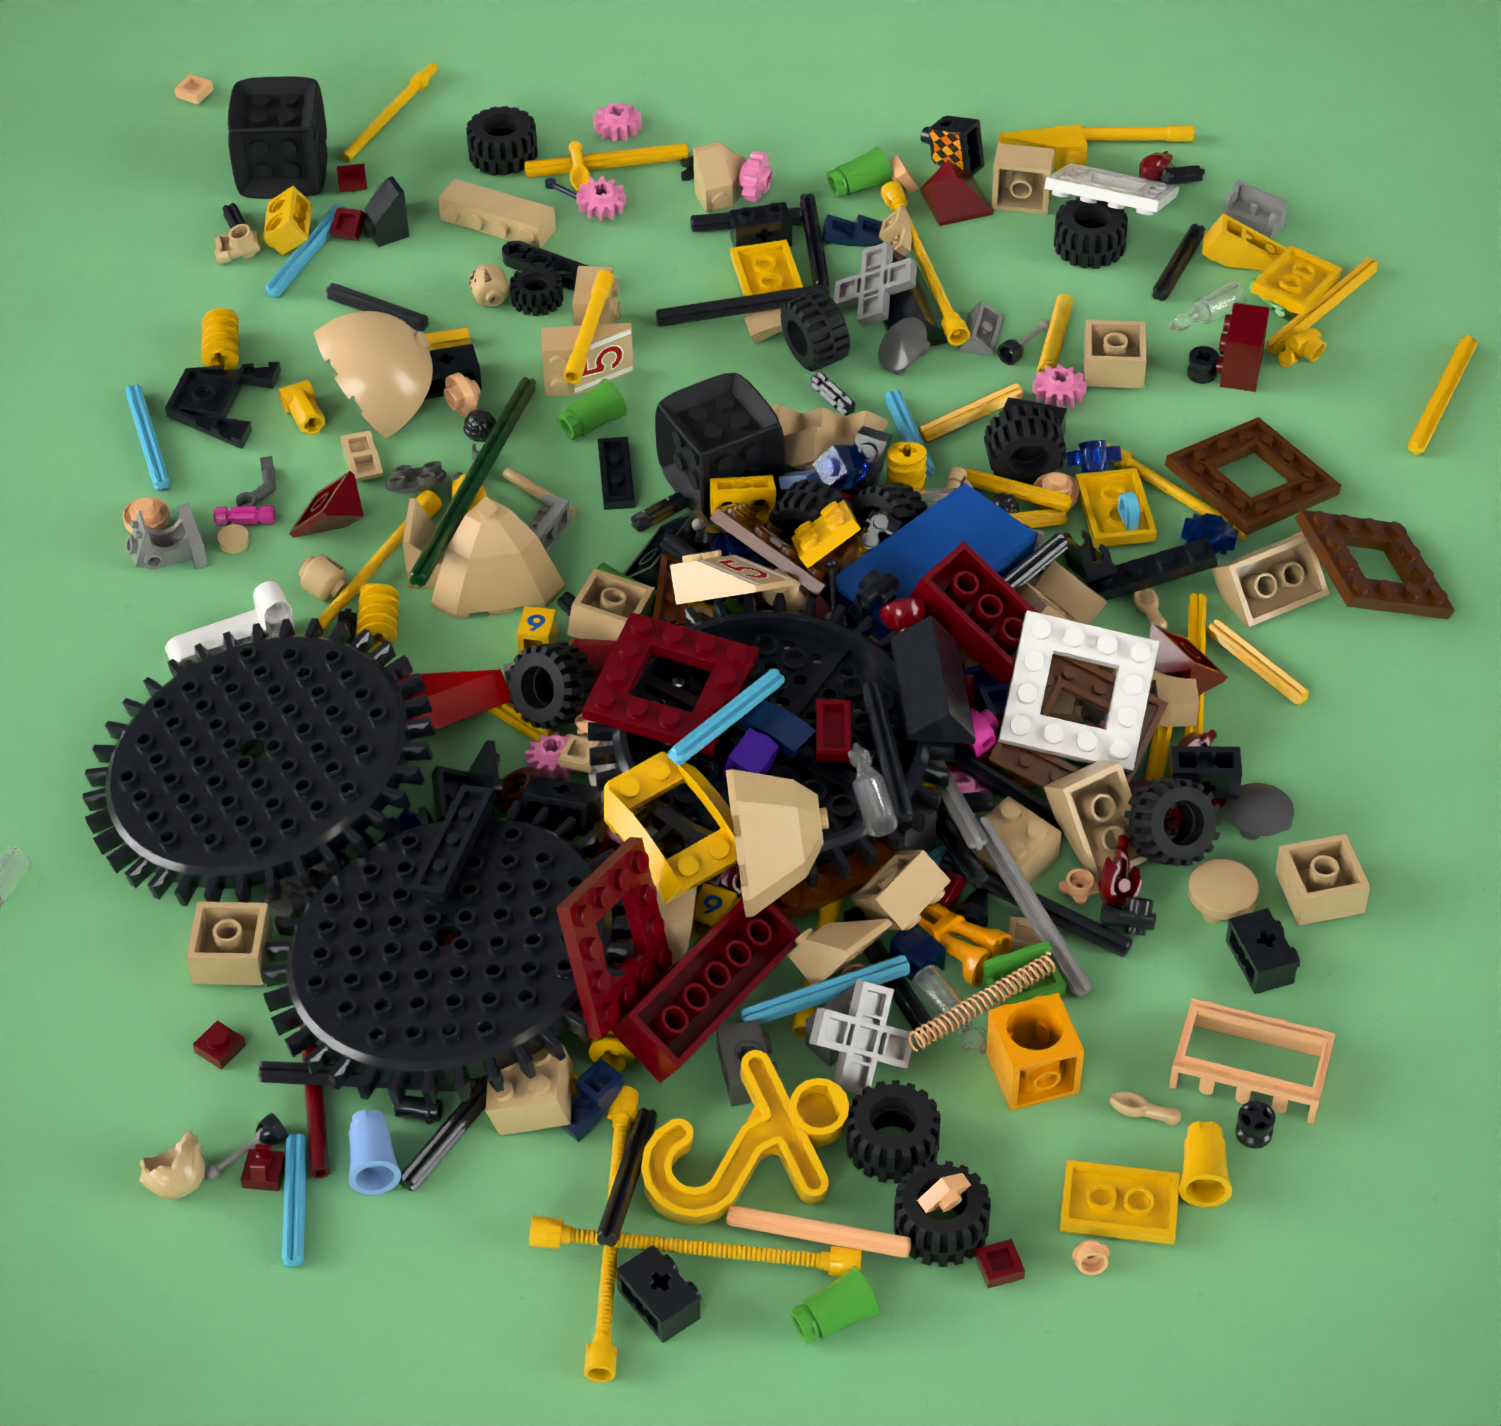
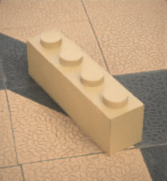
[438,178,556,248]

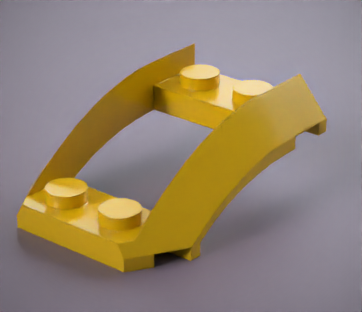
[604,752,738,904]

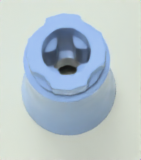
[348,1109,401,1195]

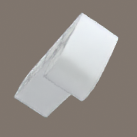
[165,581,296,669]

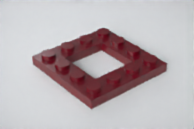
[582,612,759,756]
[556,837,673,1039]

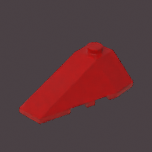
[377,669,512,740]

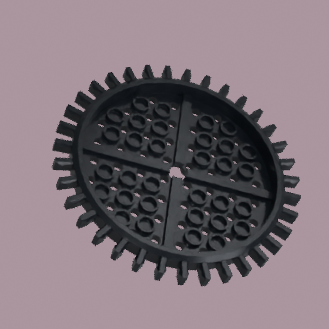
[588,593,955,887]
[83,618,435,906]
[262,800,637,1106]

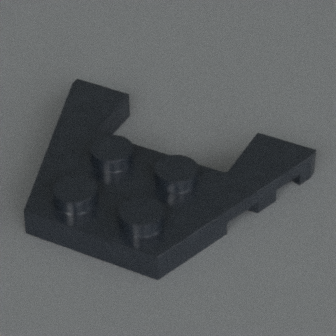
[165,362,281,449]

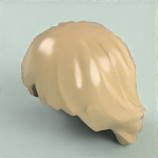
[139,1131,205,1200]

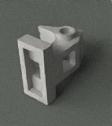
[126,503,208,570]

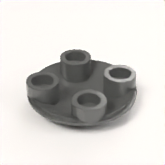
[878,317,930,375]
[385,461,446,493]
[1225,783,1294,840]

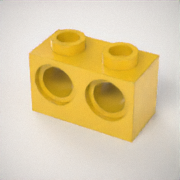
[263,186,312,256]
[710,475,776,528]

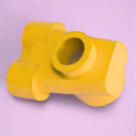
[1278,328,1326,367]

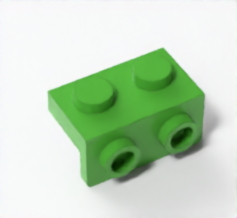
[982,941,1066,1008]

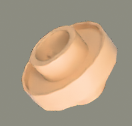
[444,372,481,417]
[1034,472,1079,509]
[122,497,170,534]

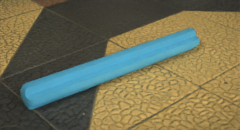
[265,204,347,298]
[125,384,170,491]
[668,669,785,765]
[740,955,910,1024]

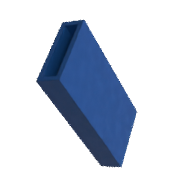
[828,483,1036,641]

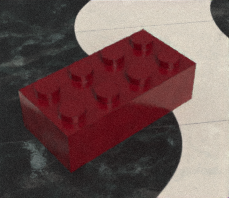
[910,541,1039,684]

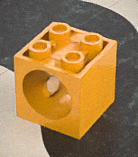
[986,993,1084,1111]

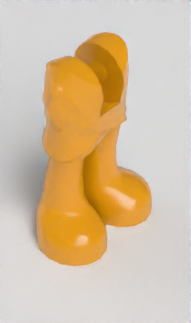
[904,903,1013,987]

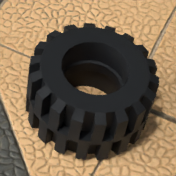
[466,106,538,176]
[1054,197,1128,269]
[780,289,850,372]
[984,404,1067,485]
[768,479,855,559]
[850,483,928,546]
[508,642,597,729]
[1124,778,1221,866]
[846,1080,941,1184]
[894,1161,991,1267]

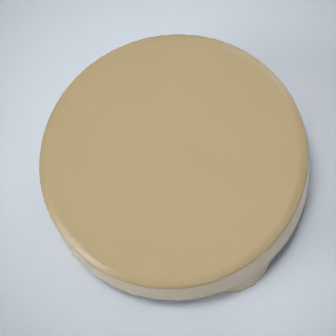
[1188,858,1259,923]

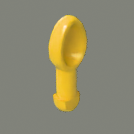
[568,141,591,192]

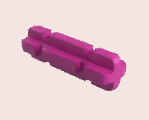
[213,506,276,526]

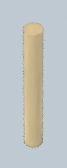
[503,467,578,520]

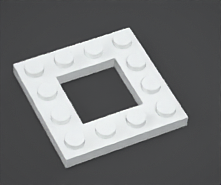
[1045,163,1180,215]
[998,610,1159,773]

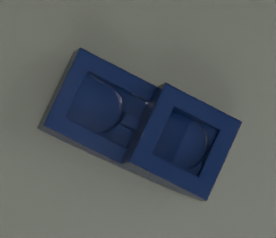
[822,214,883,247]
[963,665,1010,718]
[738,700,816,759]
[559,1058,626,1143]

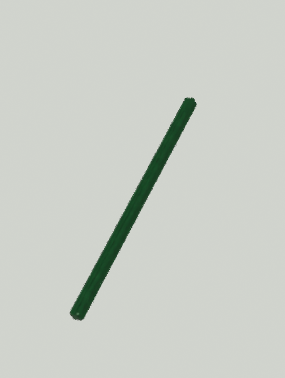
[409,376,536,587]

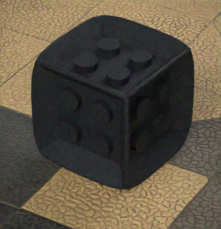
[228,76,328,199]
[655,373,785,520]

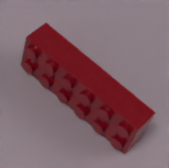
[610,897,801,1083]

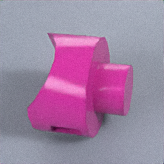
[964,708,999,758]

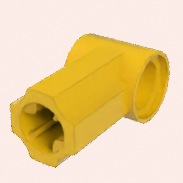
[278,380,326,436]

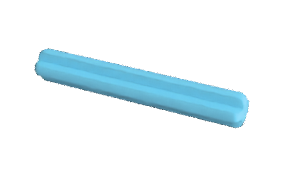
[885,389,935,477]
[282,1133,307,1268]

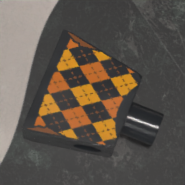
[920,116,985,176]

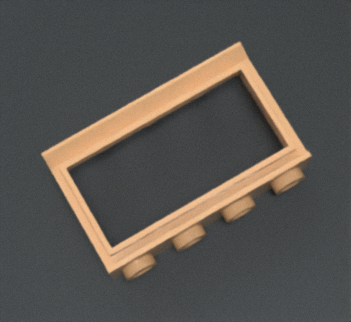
[1169,998,1336,1124]

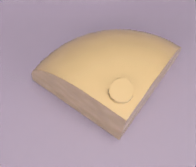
[314,311,433,439]

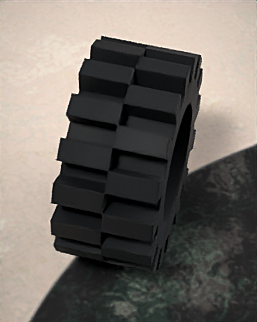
[510,265,564,316]

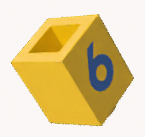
[516,606,558,655]
[690,883,737,938]

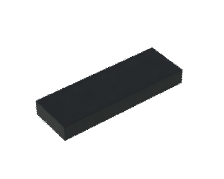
[598,437,635,510]

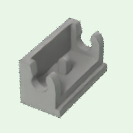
[1221,180,1288,239]
[528,495,571,553]

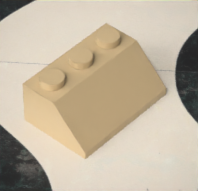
[1211,535,1330,627]

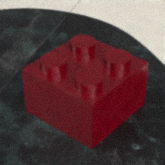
[1216,303,1270,392]

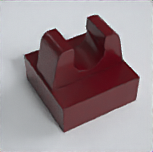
[240,1144,285,1191]

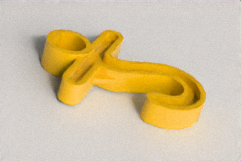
[641,1050,849,1226]

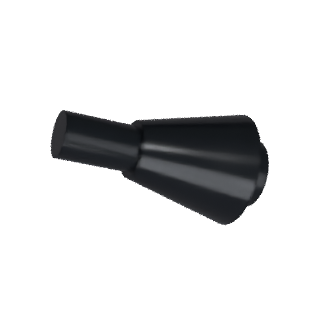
[955,888,989,928]

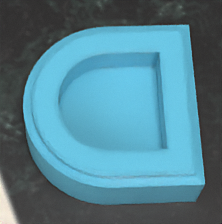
[1117,491,1140,531]

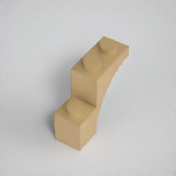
[1105,632,1199,727]

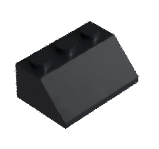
[623,508,713,590]

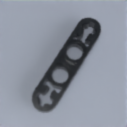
[502,241,588,291]

